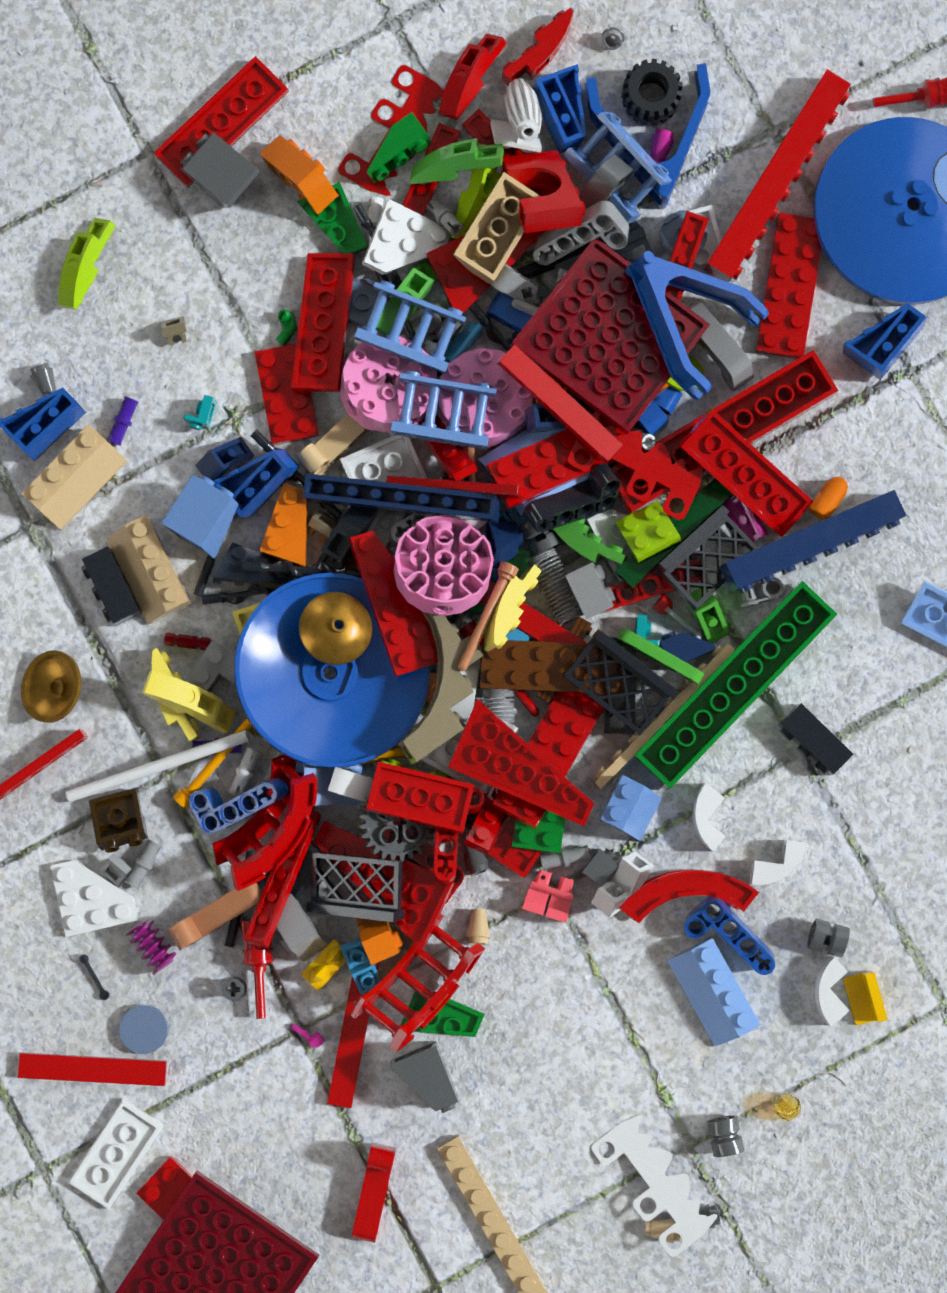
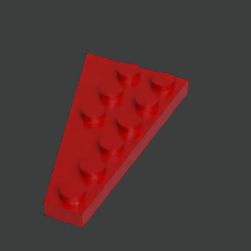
[426,231,546,314]
[349,531,438,677]
[448,699,594,826]
[314,821,455,950]

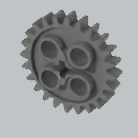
[357,796,436,862]

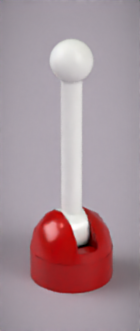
[652,594,703,639]

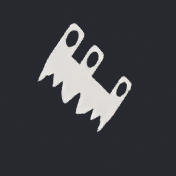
[592,1115,718,1257]

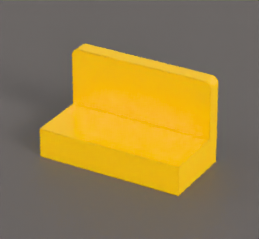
[843,971,888,1025]

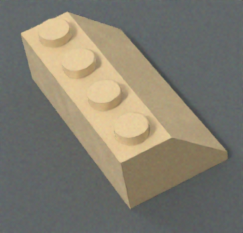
[453,172,539,283]
[21,424,127,530]
[107,515,192,625]

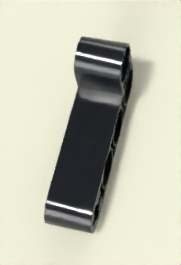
[523,463,621,533]

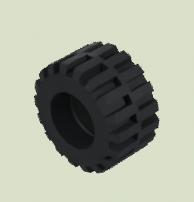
[621,59,683,126]

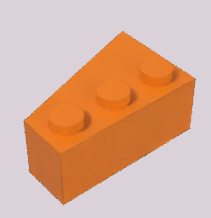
[259,135,339,214]
[260,483,308,567]
[356,918,403,965]

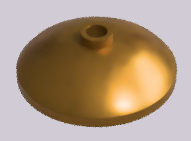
[299,592,372,665]
[21,650,81,723]

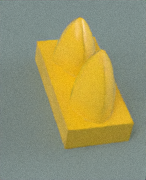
[301,938,346,991]

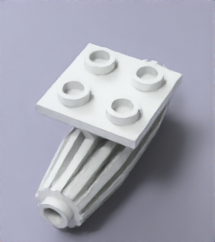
[490,78,542,153]

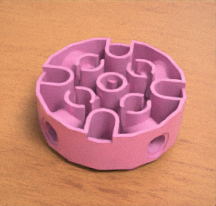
[340,335,437,434]
[437,348,533,448]
[393,515,494,616]

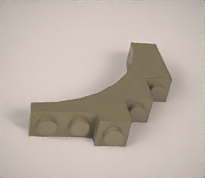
[398,611,483,764]

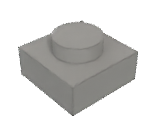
[100,853,132,887]

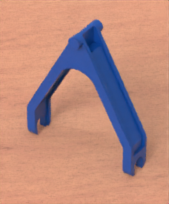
[585,63,710,209]
[625,251,769,400]

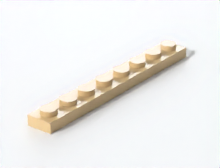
[593,643,735,789]
[437,1135,548,1293]

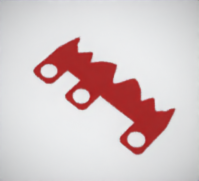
[338,65,444,196]
[567,411,703,520]

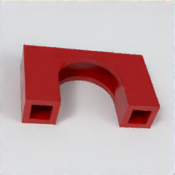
[501,150,585,233]

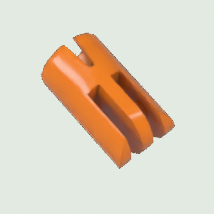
[808,477,848,520]

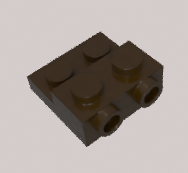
[89,788,148,853]

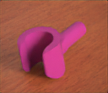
[291,1024,325,1048]

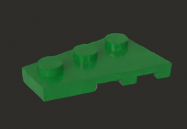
[297,182,368,255]
[401,990,485,1037]

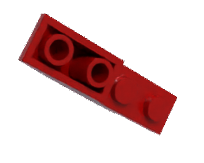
[502,7,574,86]
[439,33,507,120]
[418,414,478,481]
[464,786,506,855]

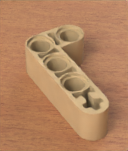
[297,414,370,475]

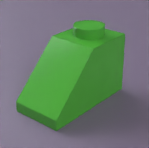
[686,588,730,643]

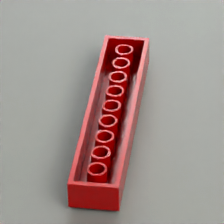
[611,350,839,515]

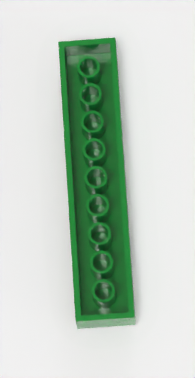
[633,581,837,790]

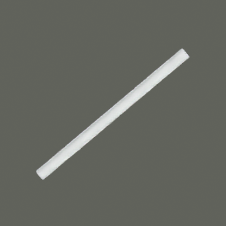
[66,730,250,802]

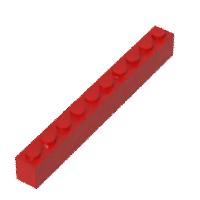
[703,69,851,282]

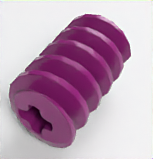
[125,920,176,975]

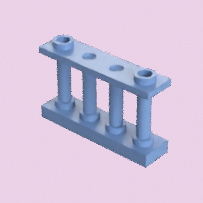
[563,112,672,223]
[354,280,466,374]
[391,371,497,450]

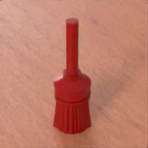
[873,77,947,109]
[240,920,274,1019]

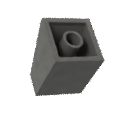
[180,133,261,208]
[390,1041,458,1113]

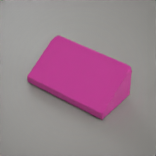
[724,497,769,547]

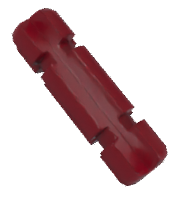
[164,632,212,650]

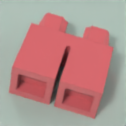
[521,869,574,923]

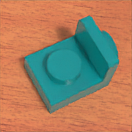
[183,395,217,431]
[635,615,660,647]

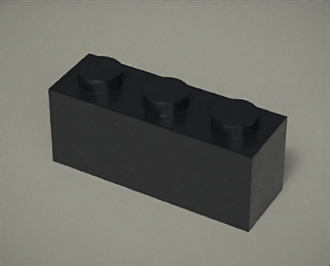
[81,546,142,626]
[778,703,853,776]

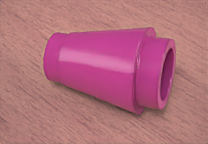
[650,128,675,163]

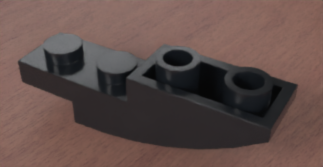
[317,506,380,569]

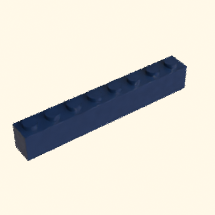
[303,473,501,523]
[719,490,907,594]

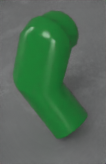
[275,309,297,346]

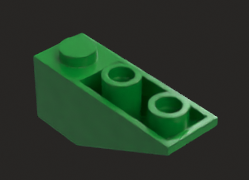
[367,112,432,183]

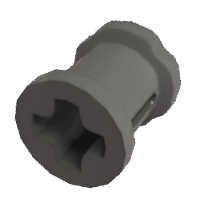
[222,977,246,1001]

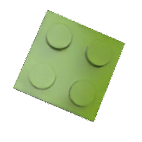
[615,500,681,563]

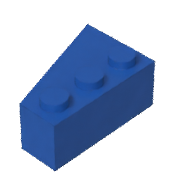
[532,64,586,154]
[842,303,927,380]
[0,388,87,461]
[213,449,300,518]

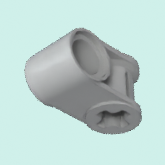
[490,264,537,304]
[740,577,784,608]

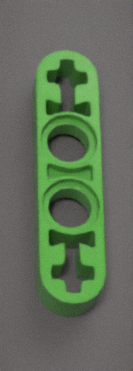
[616,627,705,685]

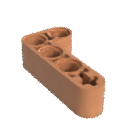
[167,883,262,950]

